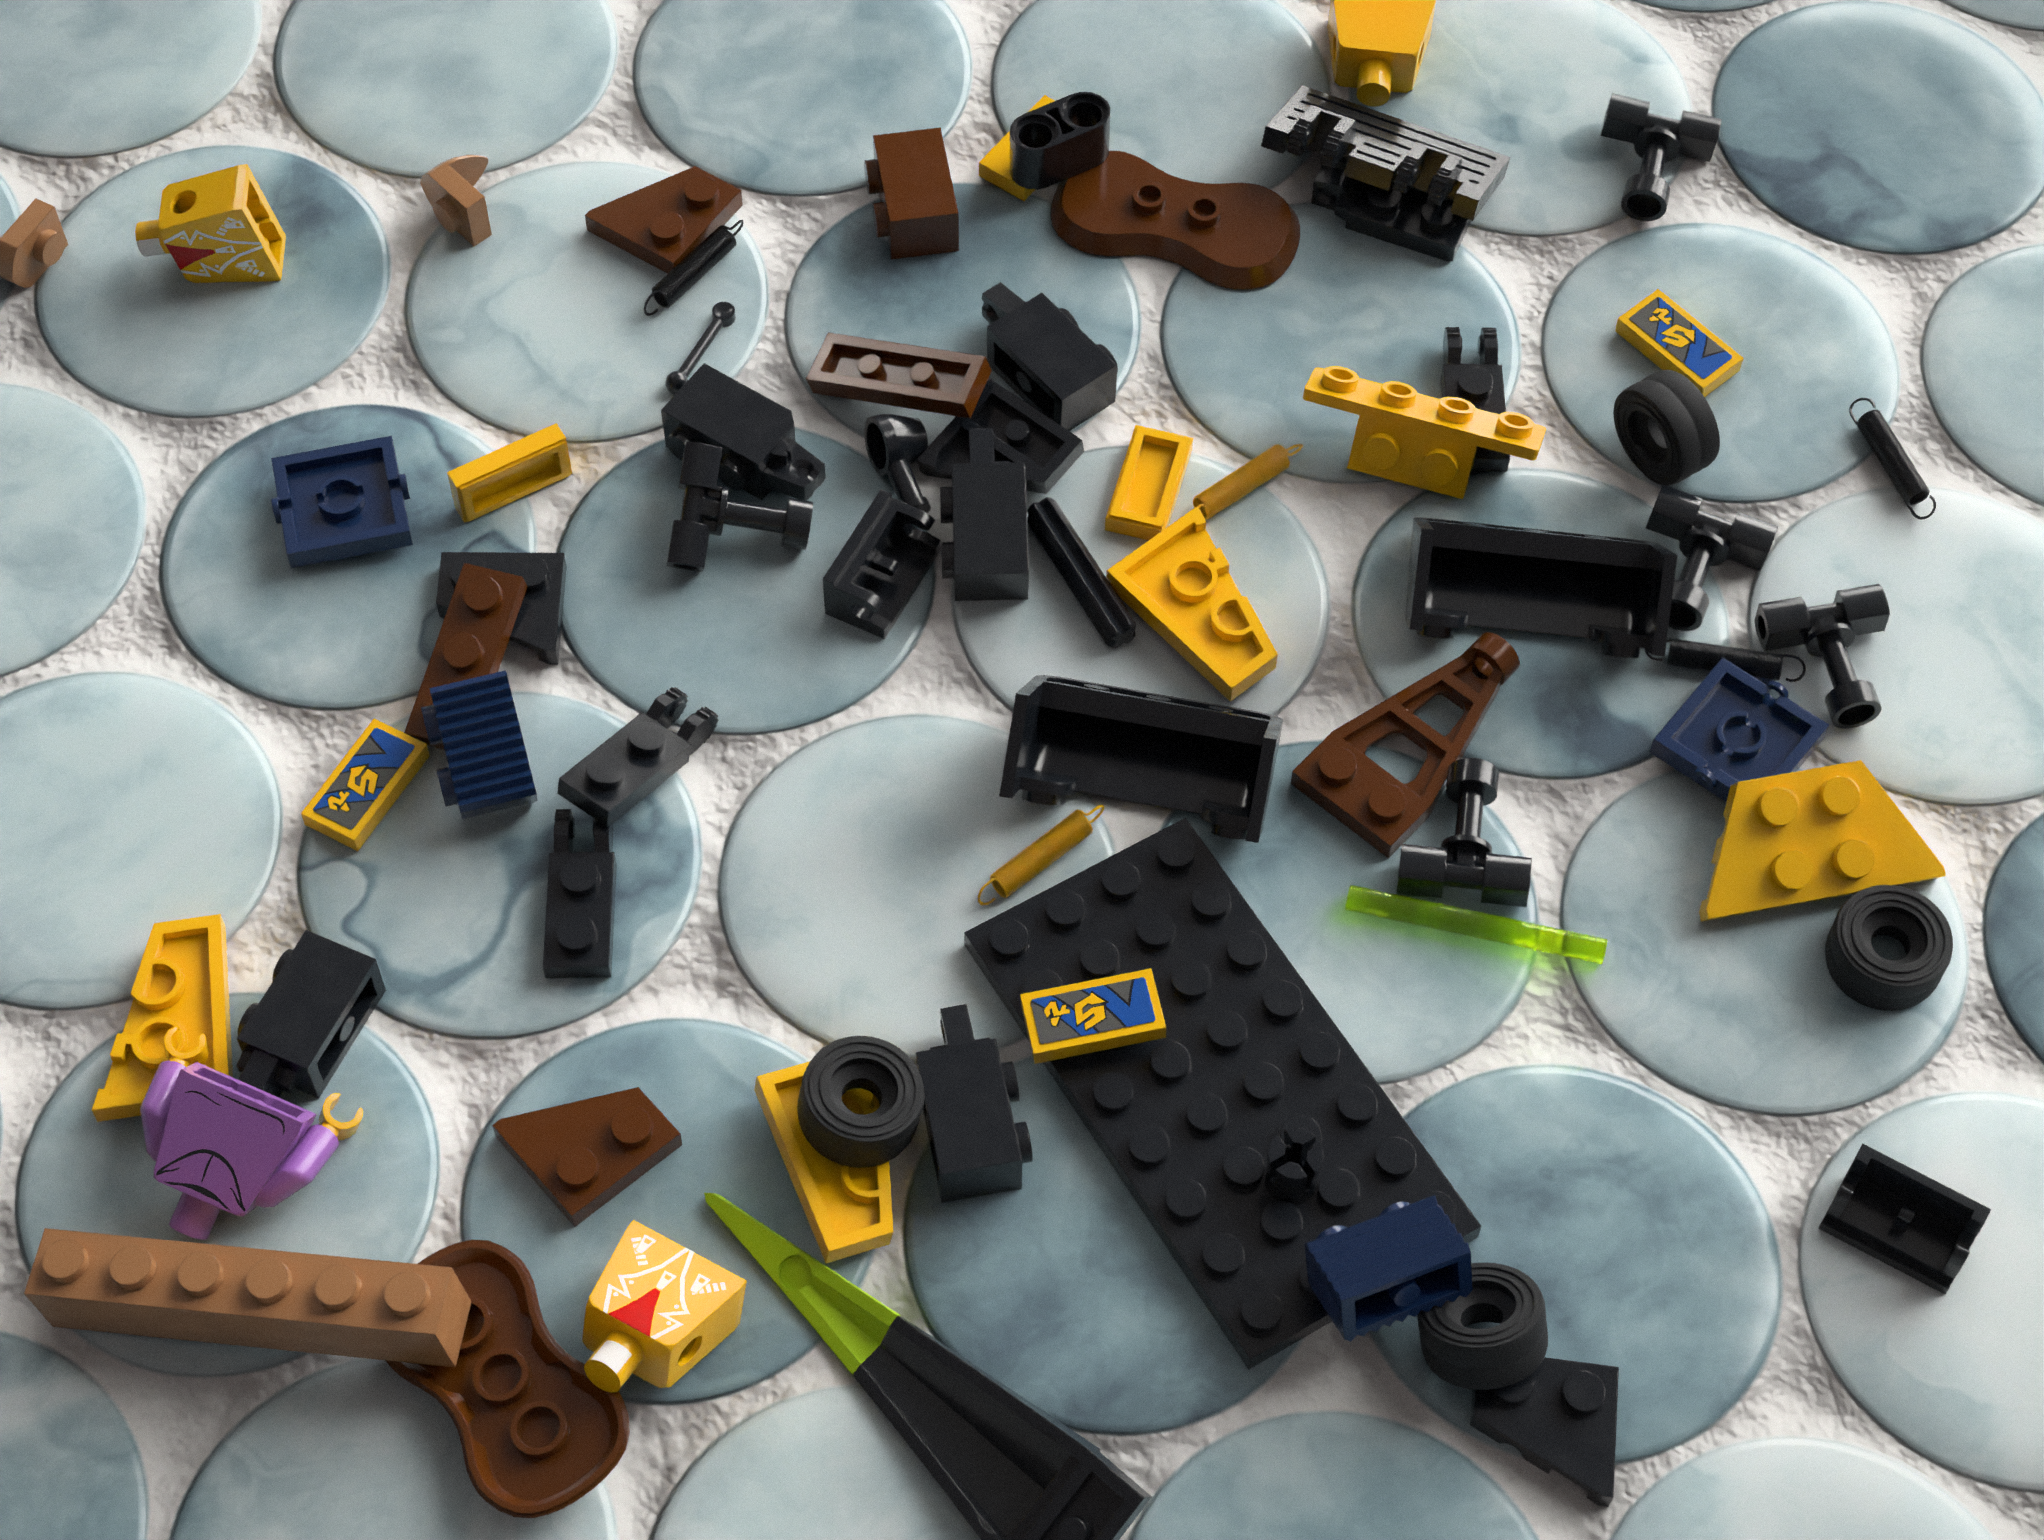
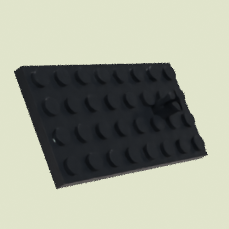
[964,818,1481,1370]

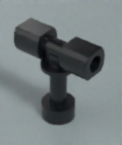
[1600,93,1722,221]
[666,442,813,572]
[1646,484,1778,631]
[1754,584,1890,729]
[1396,758,1532,907]

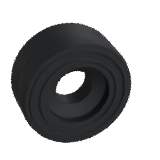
[1613,370,1720,486]
[1825,885,1953,1011]
[797,1036,925,1168]
[1417,1262,1548,1390]

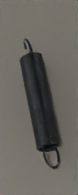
[644,220,744,316]
[1849,398,1936,520]
[1645,637,1806,682]

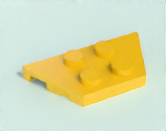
[1699,760,1946,922]

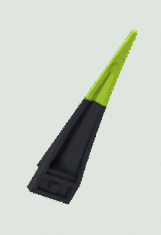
[704,1193,1152,1540]

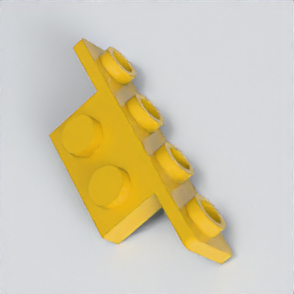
[1302,366,1546,499]

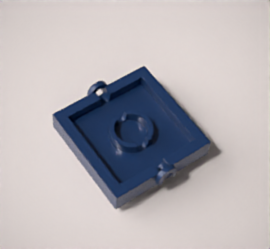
[271,436,413,568]
[1650,658,1829,802]

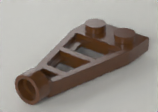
[1291,632,1520,859]

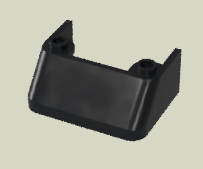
[1405,517,1678,658]
[999,675,1283,843]

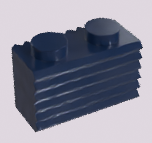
[421,670,538,819]
[1304,1196,1472,1342]

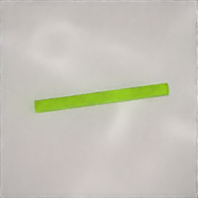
[1345,885,1608,964]

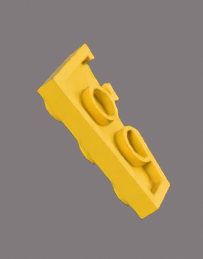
[1106,506,1278,702]
[91,914,233,1122]
[754,1061,894,1264]

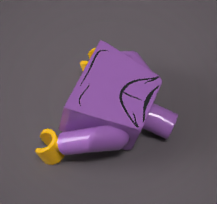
[140,1027,363,1240]

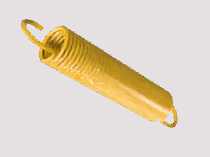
[1193,444,1303,520]
[978,805,1104,905]

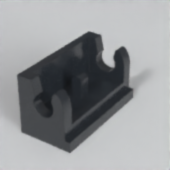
[823,489,941,639]
[1818,1143,1991,1294]

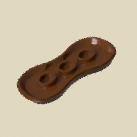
[1050,151,1300,289]
[385,1239,630,1518]

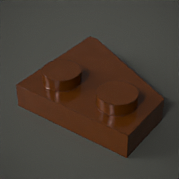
[585,166,743,274]
[492,1087,683,1227]

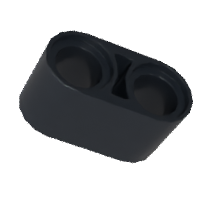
[1010,92,1111,190]

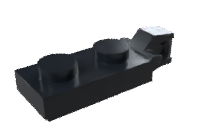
[1311,165,1471,262]

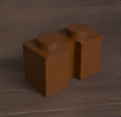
[864,127,959,260]

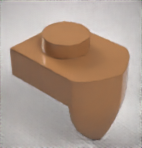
[420,155,492,246]
[0,198,68,288]

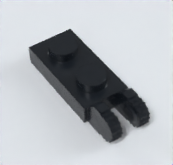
[1440,327,1510,472]
[557,687,719,827]
[543,809,617,978]

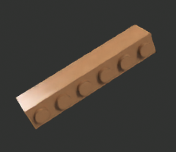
[24,1228,472,1367]

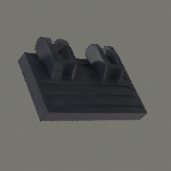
[1261,85,1510,221]

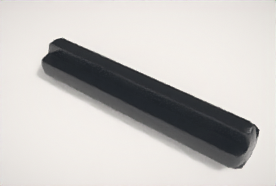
[1027,497,1136,648]

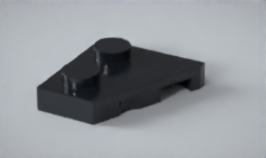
[917,379,1084,494]
[436,552,567,665]
[1470,1357,1619,1507]

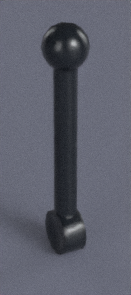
[665,302,736,394]

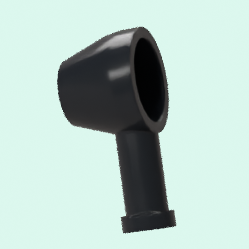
[864,414,931,513]

